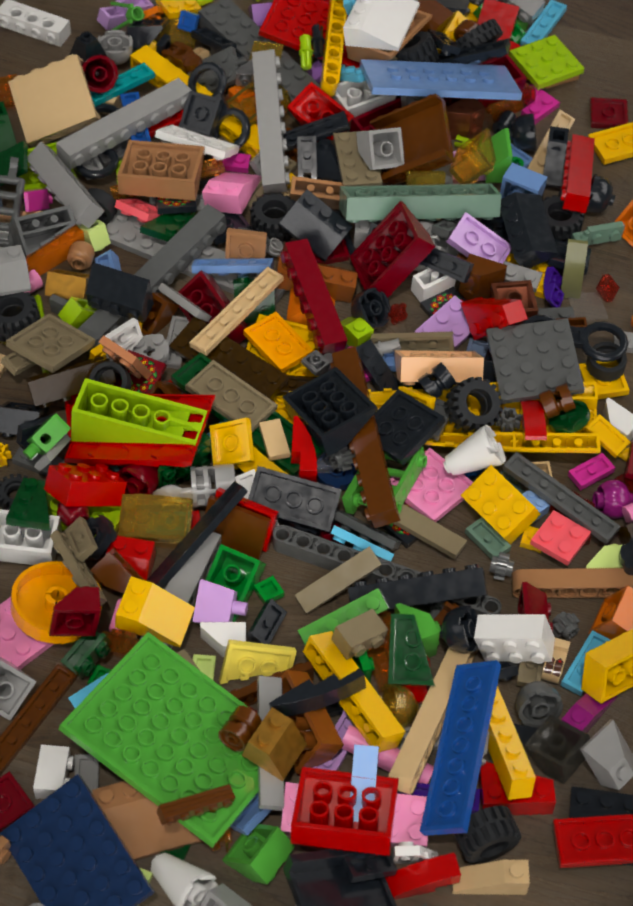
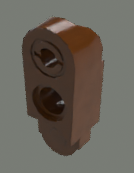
[161,41,203,75]

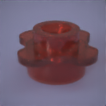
[521,83,536,105]
[388,303,408,325]

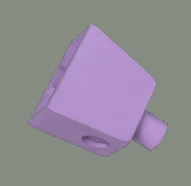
[192,579,248,624]

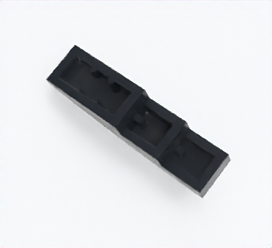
[269,668,366,717]

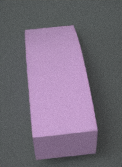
[97,0,154,30]

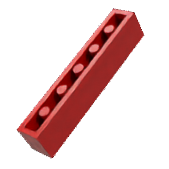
[560,134,595,213]

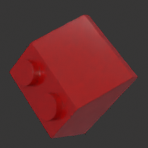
[102,535,156,586]

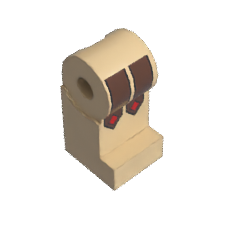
[541,638,570,684]

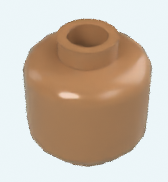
[67,241,95,270]

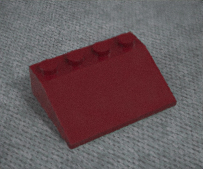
[350,201,436,298]

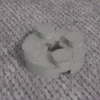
[133,334,171,363]

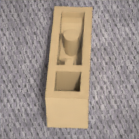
[452,860,530,895]

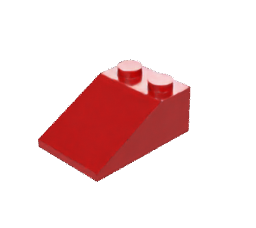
[287,82,354,143]

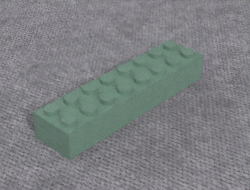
[339,183,502,223]

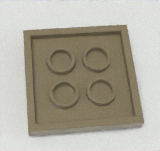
[6,313,95,373]

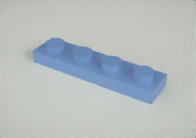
[191,258,274,276]

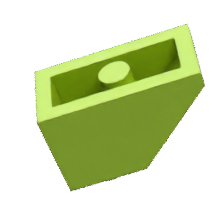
[58,297,98,329]
[340,317,374,347]

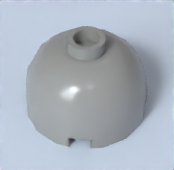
[97,30,133,65]

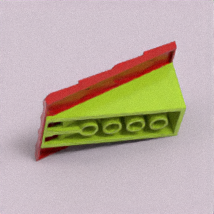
[64,378,215,467]

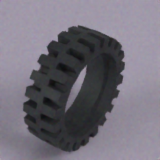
[455,19,503,49]

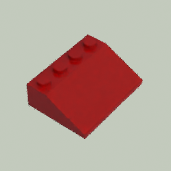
[291,767,399,856]

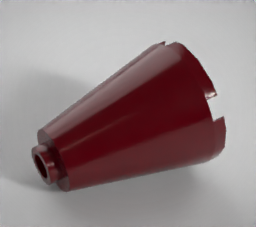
[82,55,118,93]
[117,464,160,505]

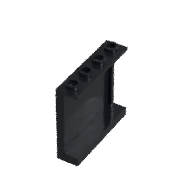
[283,849,397,906]

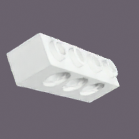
[0,0,71,47]

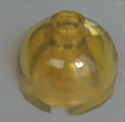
[380,683,419,729]

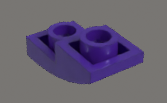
[544,267,564,308]

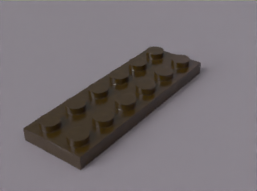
[169,316,290,400]

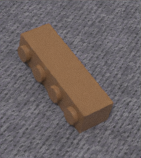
[289,176,342,210]

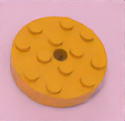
[10,561,102,644]

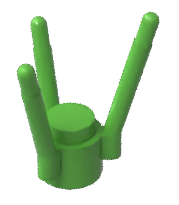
[110,2,145,30]

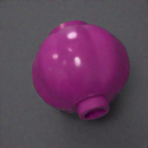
[592,480,633,520]

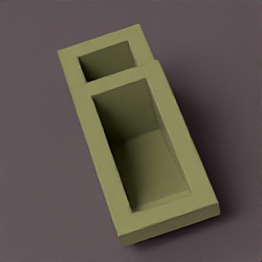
[561,239,588,300]

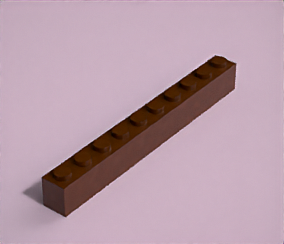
[330,346,401,528]

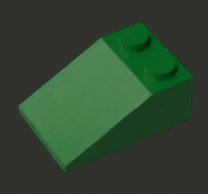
[194,544,266,622]

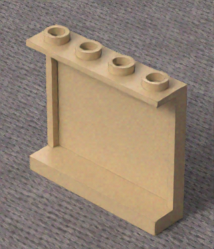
[8,54,101,148]

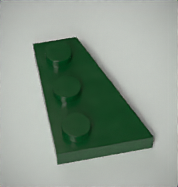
[6,478,50,531]

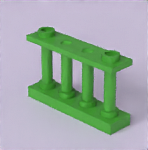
[342,446,427,514]

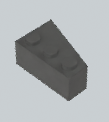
[8,205,76,259]

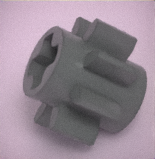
[495,407,521,432]
[329,446,356,472]
[489,552,515,581]
[552,611,580,640]

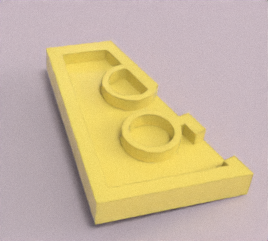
[219,639,297,684]

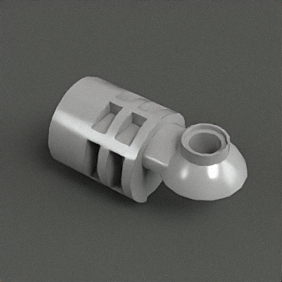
[153,464,235,512]

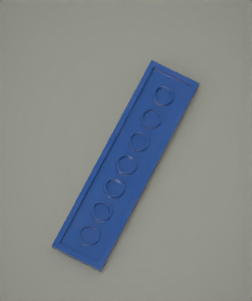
[420,660,501,836]

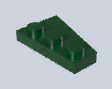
[140,211,199,242]
[388,614,435,686]

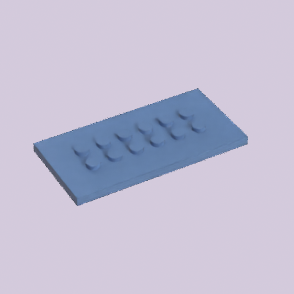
[360,59,522,100]

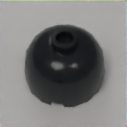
[509,113,537,151]
[586,174,616,214]
[351,288,391,329]
[440,606,478,652]

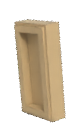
[259,419,290,461]

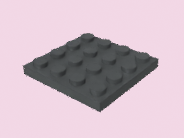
[486,318,585,404]

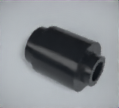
[492,110,516,134]

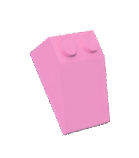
[202,172,261,214]

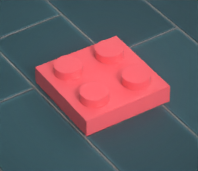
[115,198,163,223]
[530,510,591,566]

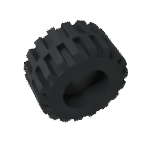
[395,31,439,62]
[250,193,296,244]
[543,195,584,242]
[0,292,41,342]
[444,377,503,433]
[454,806,522,863]

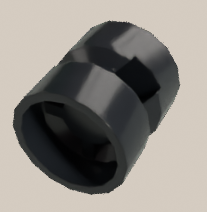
[417,362,457,399]

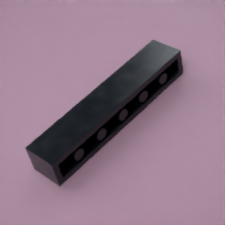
[348,564,488,611]

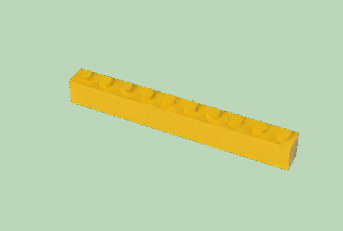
[130,45,260,158]

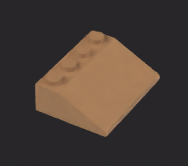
[346,10,432,63]
[117,140,205,201]
[92,781,203,860]

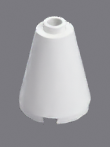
[443,425,506,476]
[151,853,218,906]

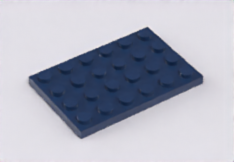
[0,774,155,906]

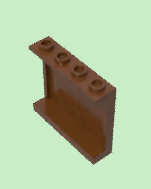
[369,94,455,185]

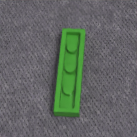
[298,588,389,645]

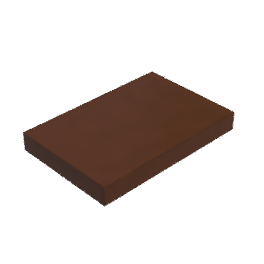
[205,495,271,560]

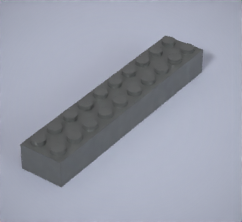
[198,0,335,126]

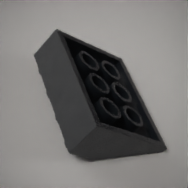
[282,367,378,457]

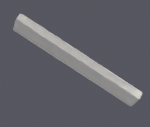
[257,676,284,810]

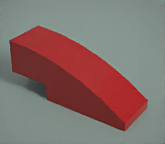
[520,400,547,440]
[291,416,317,482]
[385,852,461,900]

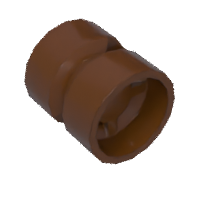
[539,383,576,419]
[218,706,262,752]

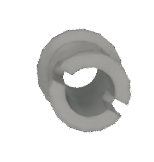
[374,338,401,357]

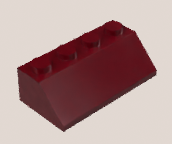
[178,270,248,344]

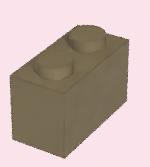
[331,609,389,660]

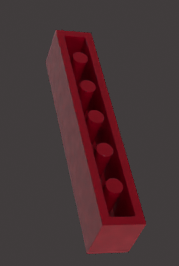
[280,238,348,355]

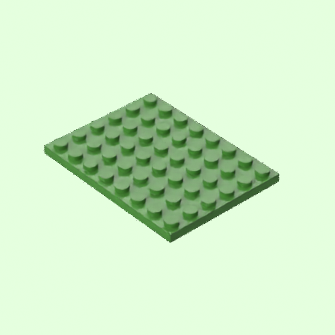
[59,632,258,848]

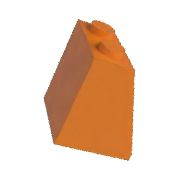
[588,585,633,640]

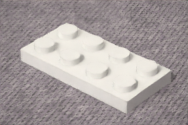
[155,125,240,160]

